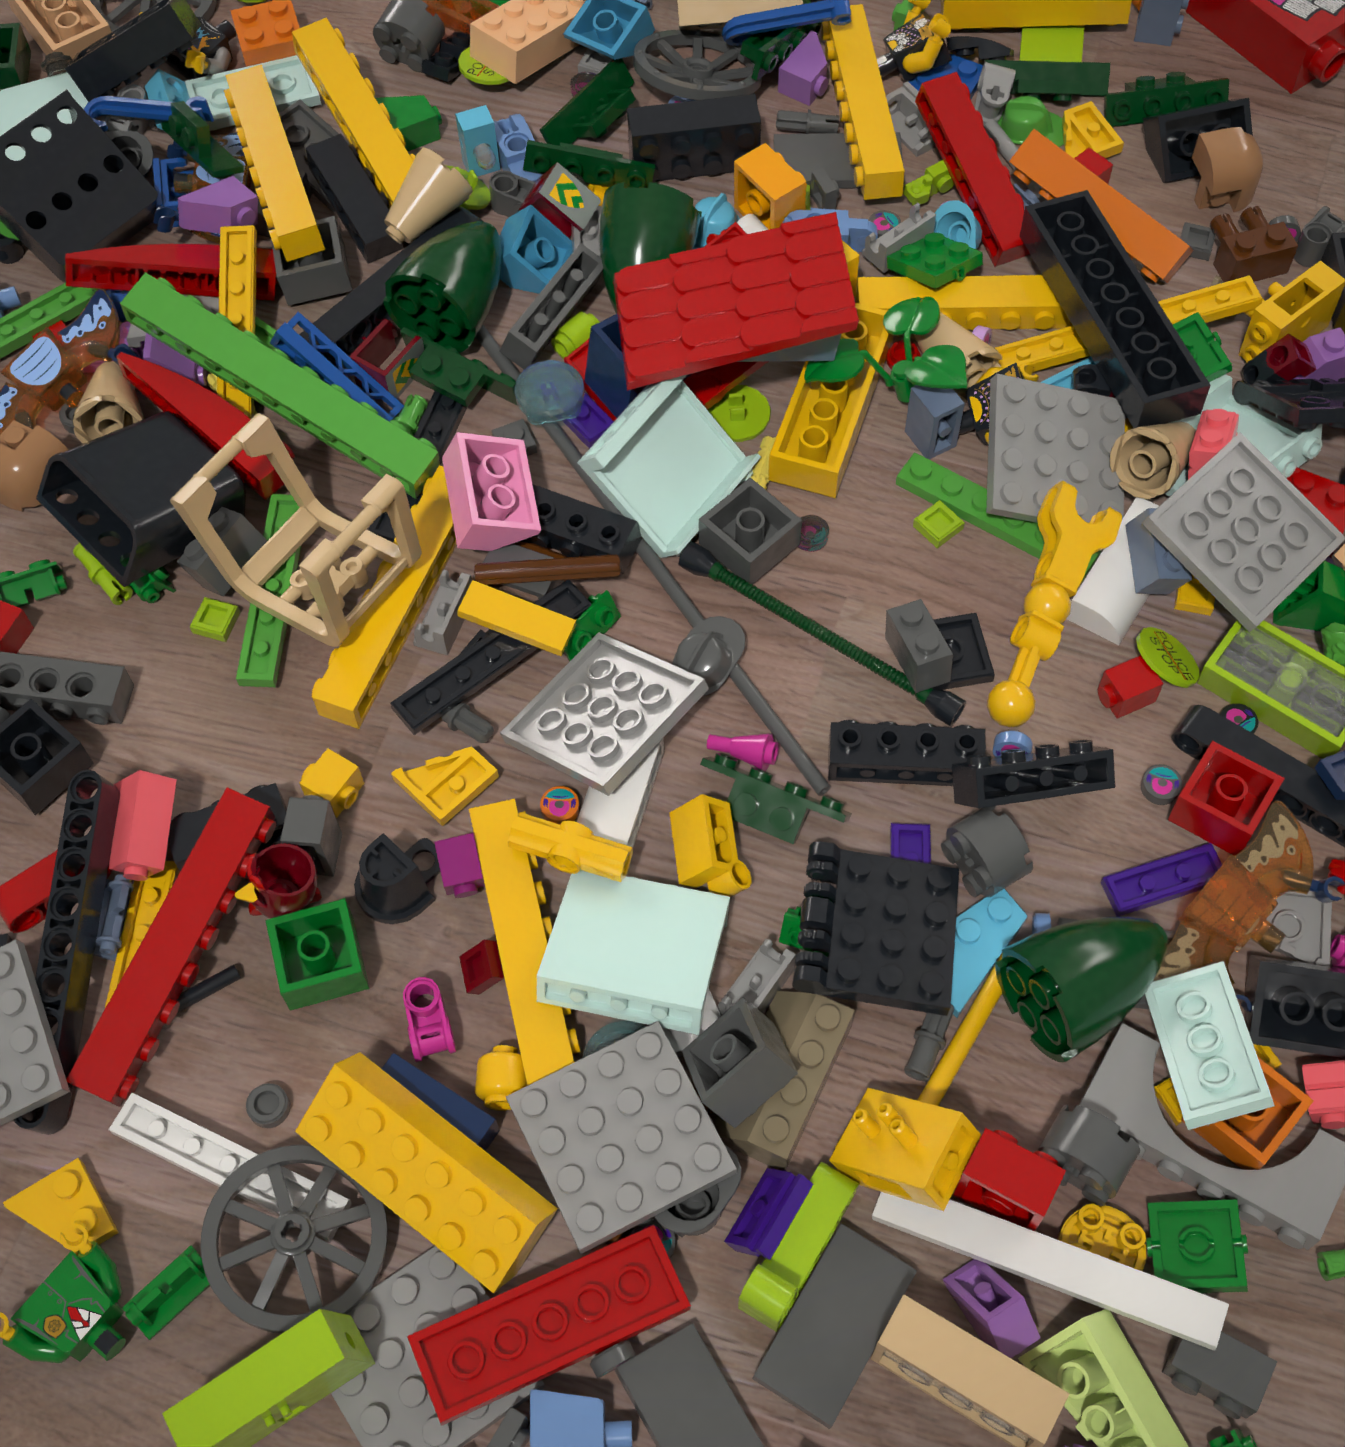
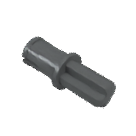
[776,109,839,134]
[440,703,494,743]
[904,1005,954,1082]

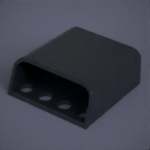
[0,89,158,282]
[36,411,246,587]

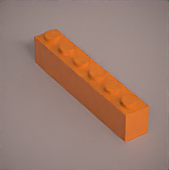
[1009,129,1194,283]

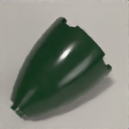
[599,182,702,314]
[383,221,502,353]
[995,917,1168,1062]

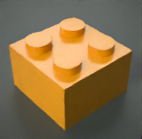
[734,143,807,230]

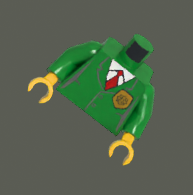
[0,1220,126,1363]

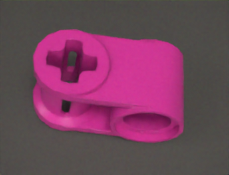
[403,977,457,1063]

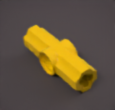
[508,812,633,882]

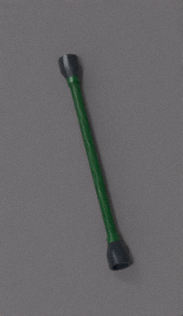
[678,541,966,727]

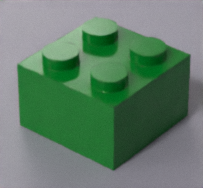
[265,898,370,1011]

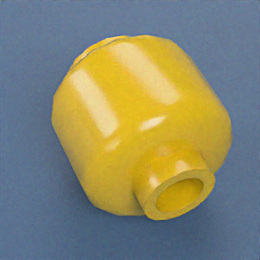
[475,1045,527,1111]

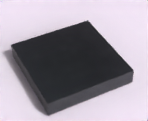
[933,613,995,690]

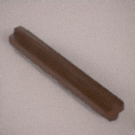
[474,554,621,585]

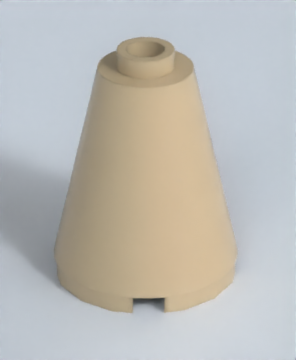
[384,147,473,244]
[914,312,1003,403]
[73,361,144,444]
[1110,422,1196,499]

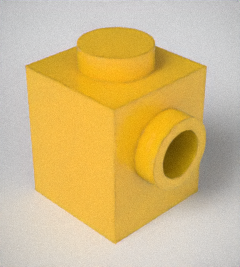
[299,748,365,818]

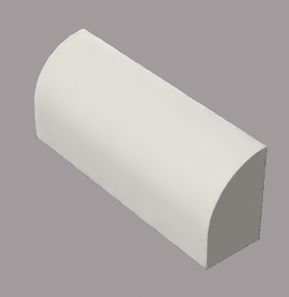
[1067,497,1159,645]
[577,739,664,848]

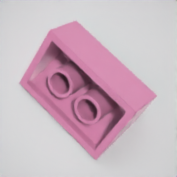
[442,432,541,551]

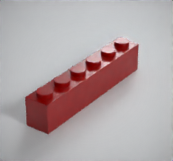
[915,72,1030,267]

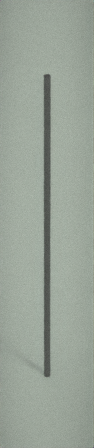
[476,325,831,796]

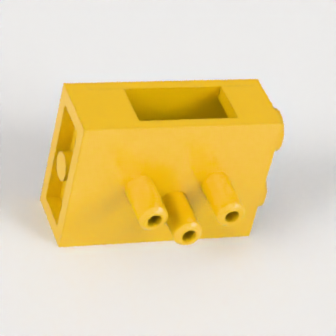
[1238,261,1345,363]
[829,1088,982,1211]

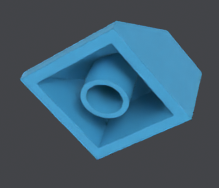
[563,0,655,60]
[499,205,573,294]

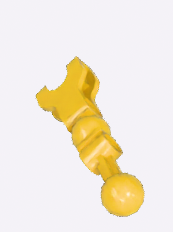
[987,480,1122,727]

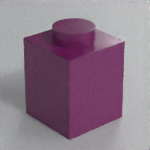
[434,833,485,898]

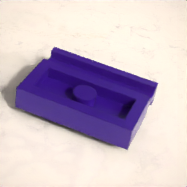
[724,1168,813,1260]

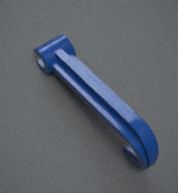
[722,0,851,46]
[84,96,214,132]

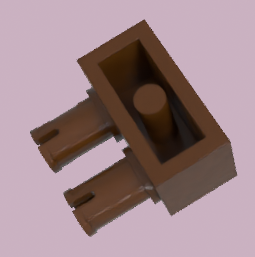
[1210,206,1298,282]

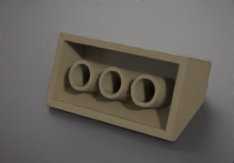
[713,991,855,1171]

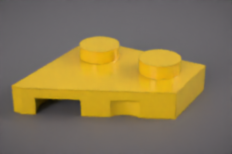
[1062,101,1124,158]
[391,746,499,826]
[3,1158,119,1255]

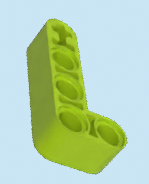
[738,1162,860,1332]

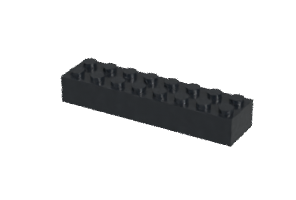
[1020,190,1211,428]

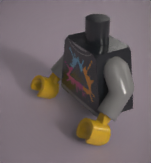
[139,12,236,80]

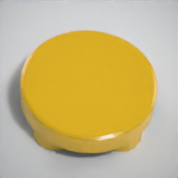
[1057,1204,1146,1271]

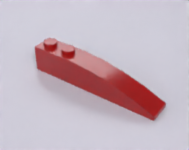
[65,244,276,301]
[116,352,295,500]

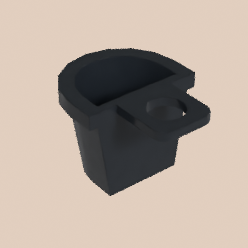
[354,833,440,925]

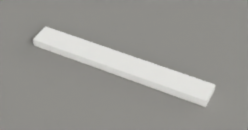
[872,1192,1229,1351]

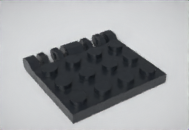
[1233,378,1345,429]
[792,841,959,1016]

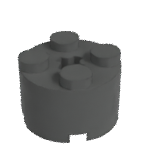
[373,0,445,72]
[941,806,1033,897]
[1038,1105,1140,1206]

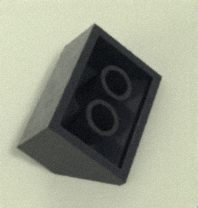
[1143,98,1253,183]
[1245,955,1345,1058]

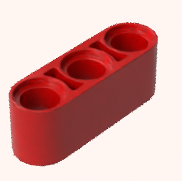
[0,850,112,933]

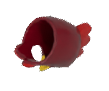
[235,843,322,918]

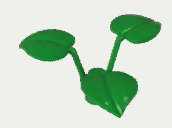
[804,297,968,402]

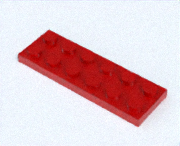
[407,1225,691,1426]

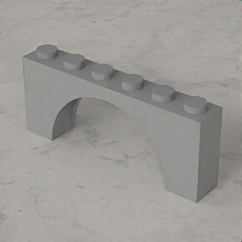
[1079,1023,1345,1250]

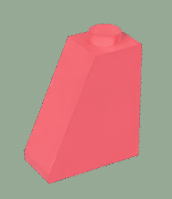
[109,770,177,881]

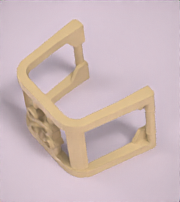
[170,413,422,647]

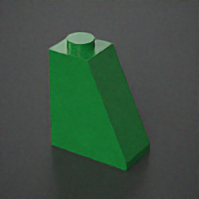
[375,95,442,152]
[1273,560,1345,631]

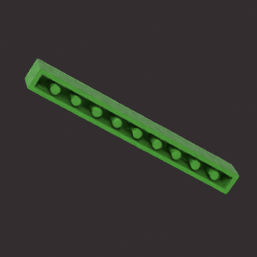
[120,272,440,499]

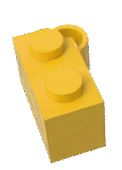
[669,794,751,897]

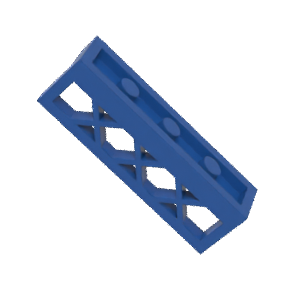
[270,311,404,422]

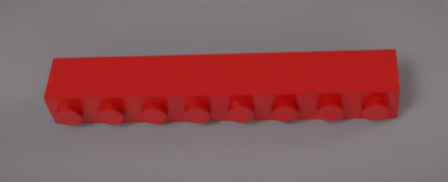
[66,787,276,1107]

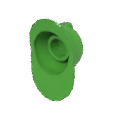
[998,96,1064,147]

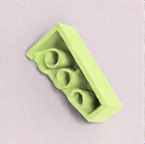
[1018,1309,1189,1447]

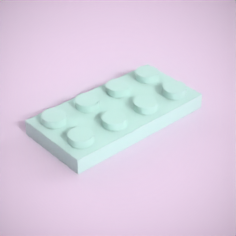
[185,55,321,131]
[1145,961,1275,1130]

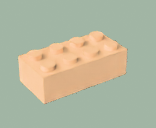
[8,0,111,74]
[470,0,586,84]

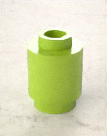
[551,311,599,359]

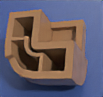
[1192,127,1263,213]
[0,420,69,512]

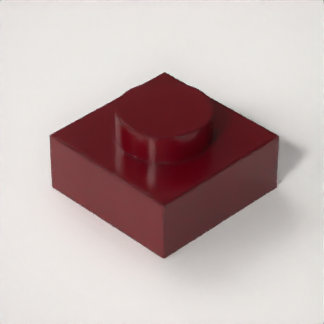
[459,939,504,995]

